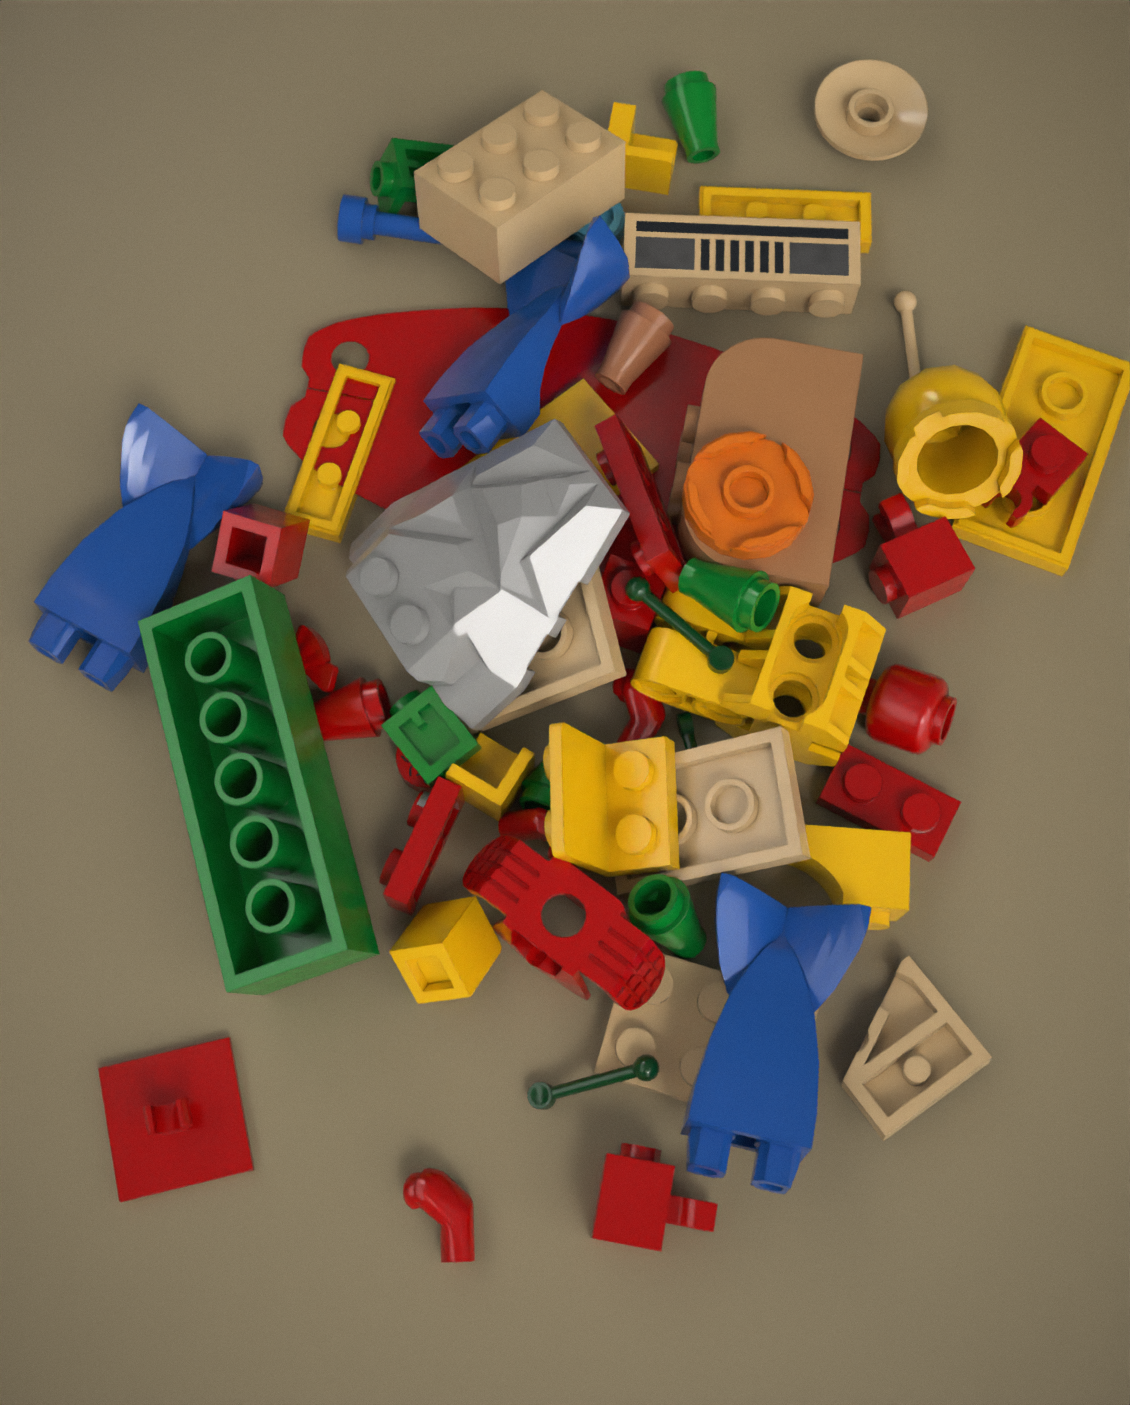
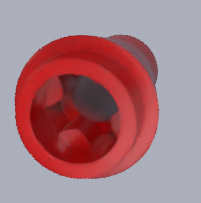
[313,677,392,741]

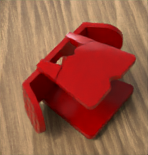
[462,835,665,1010]

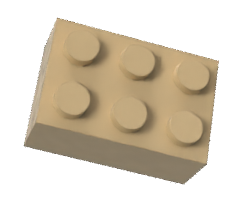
[414,90,625,284]

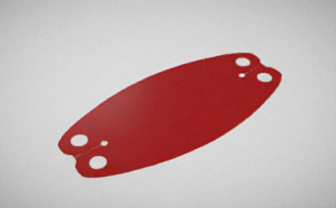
[283,308,880,574]

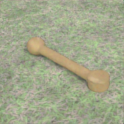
[894,290,920,379]

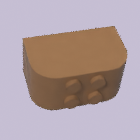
[667,338,864,608]

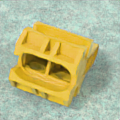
[630,586,886,767]

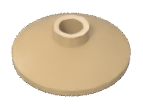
[814,59,928,161]

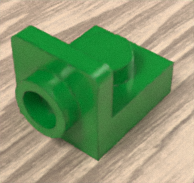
[370,138,455,214]
[381,685,482,788]

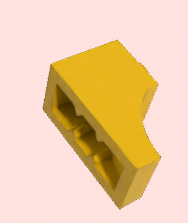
[787,824,911,930]

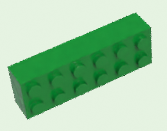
[138,575,380,995]

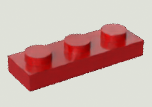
[595,414,687,593]

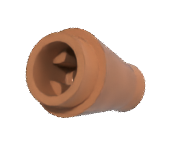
[595,301,674,395]

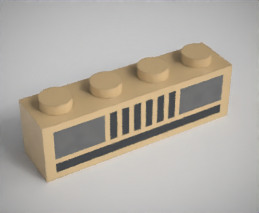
[621,213,861,318]

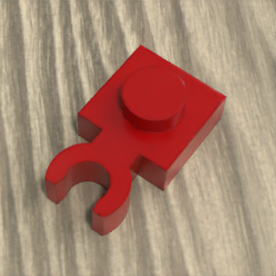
[981,418,1088,528]

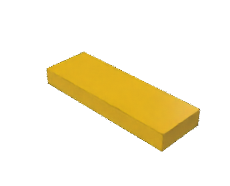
[698,186,872,253]
[284,363,396,543]

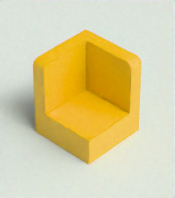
[608,102,678,195]
[445,733,535,821]
[389,896,502,1004]

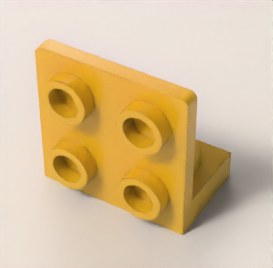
[543,722,680,877]

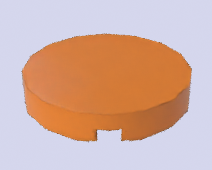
[681,431,814,560]

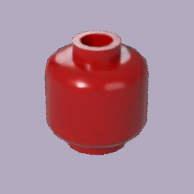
[858,663,957,755]

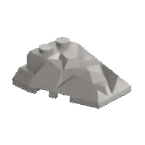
[346,419,630,731]

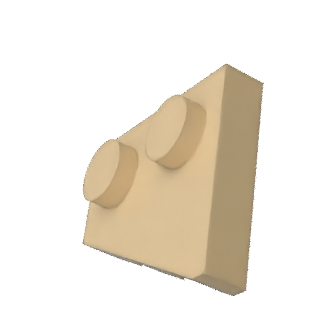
[841,956,992,1141]

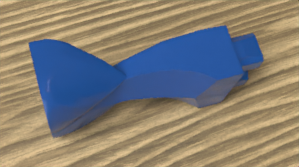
[419,216,630,458]
[28,403,263,692]
[680,873,871,1194]

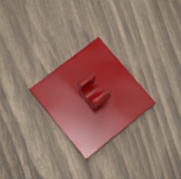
[98,1037,255,1203]

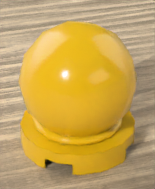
[884,365,1023,519]

